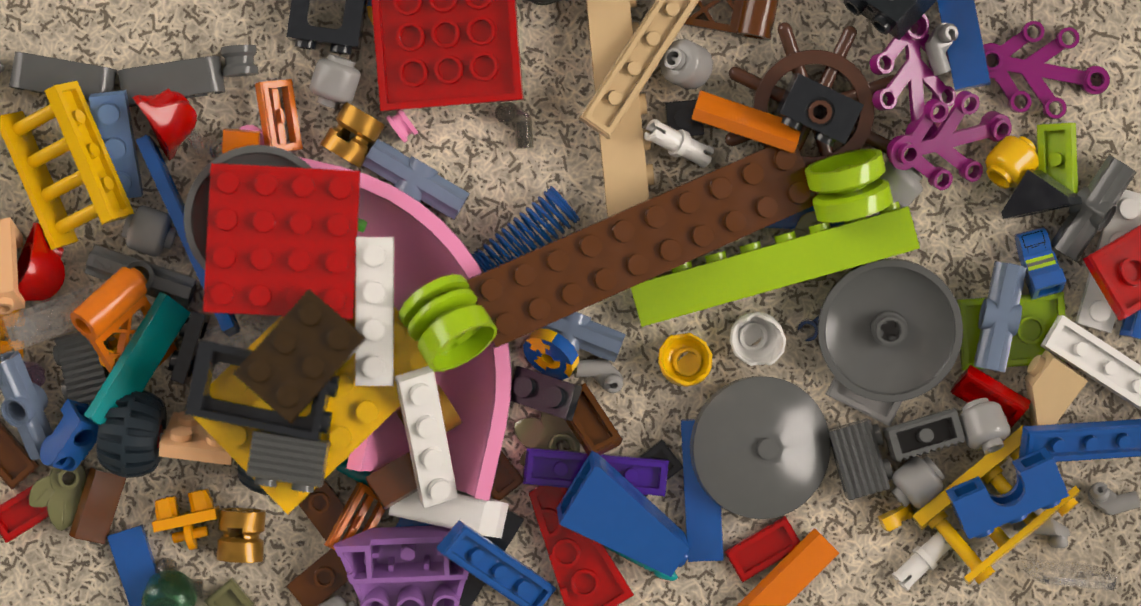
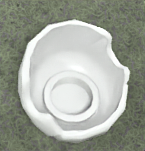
[729,312,786,366]

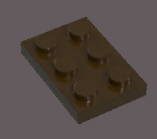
[233,289,366,424]

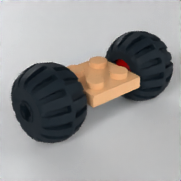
[97,390,268,495]

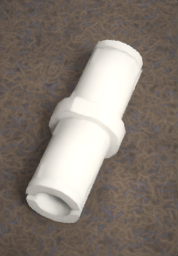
[644,119,714,168]
[892,531,952,591]

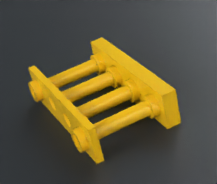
[0,81,134,250]
[912,425,1080,585]

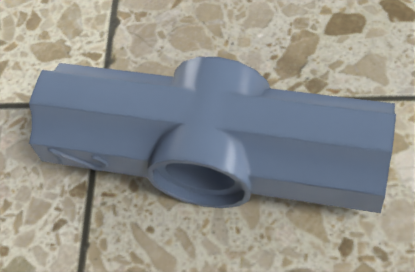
[362,139,470,220]
[974,261,1027,372]
[542,312,626,362]
[0,350,53,460]

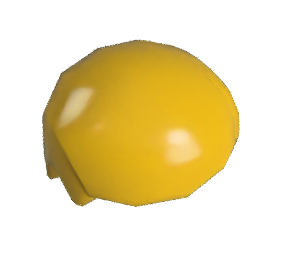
[658,333,712,387]

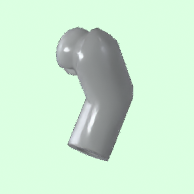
[925,22,959,76]
[574,359,623,393]
[1088,482,1141,515]
[1021,518,1071,548]

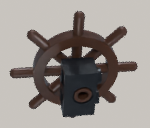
[725,22,895,168]

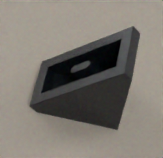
[1001,169,1082,219]

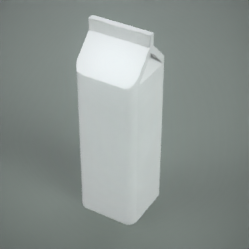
[388,491,509,538]

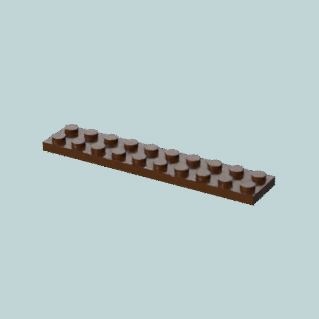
[466,146,817,348]

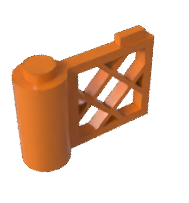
[70,267,177,374]

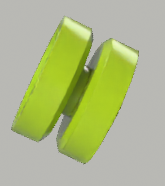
[805,149,893,223]

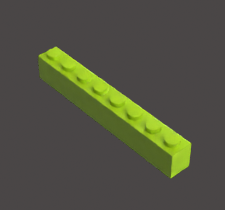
[631,201,920,327]

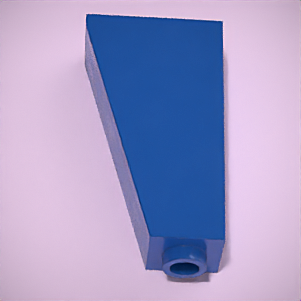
[557,451,690,577]

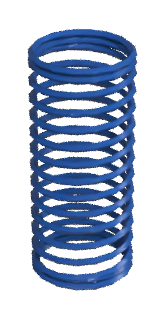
[472,186,580,272]

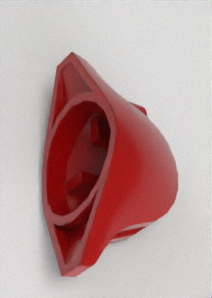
[132,88,197,161]
[17,222,65,301]

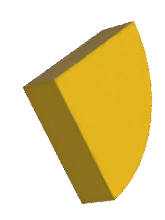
[878,504,914,532]

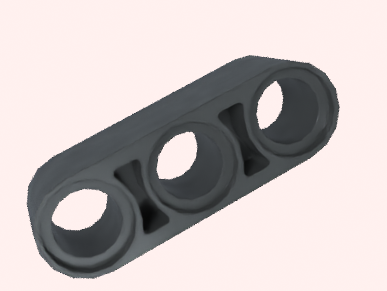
[9,52,117,102]
[118,56,225,107]

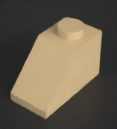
[1025,350,1088,426]

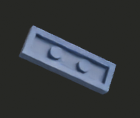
[88,90,143,198]

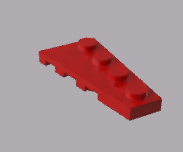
[529,485,634,606]

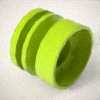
[399,274,497,372]

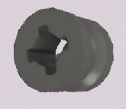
[221,44,259,77]

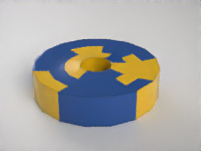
[523,328,579,380]

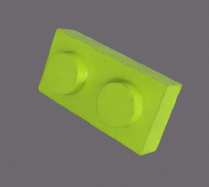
[1037,122,1078,194]

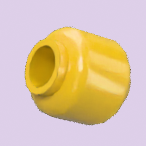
[985,136,1039,189]

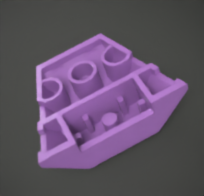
[334,525,469,606]

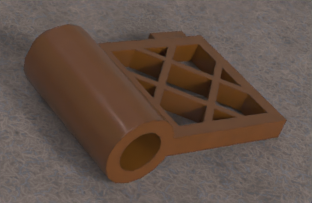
[684,0,778,40]

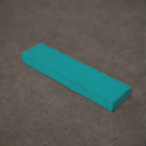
[84,292,191,426]

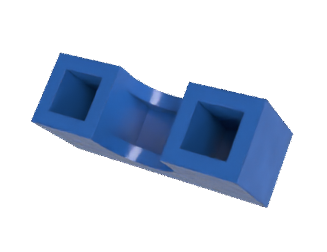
[946,447,1069,539]

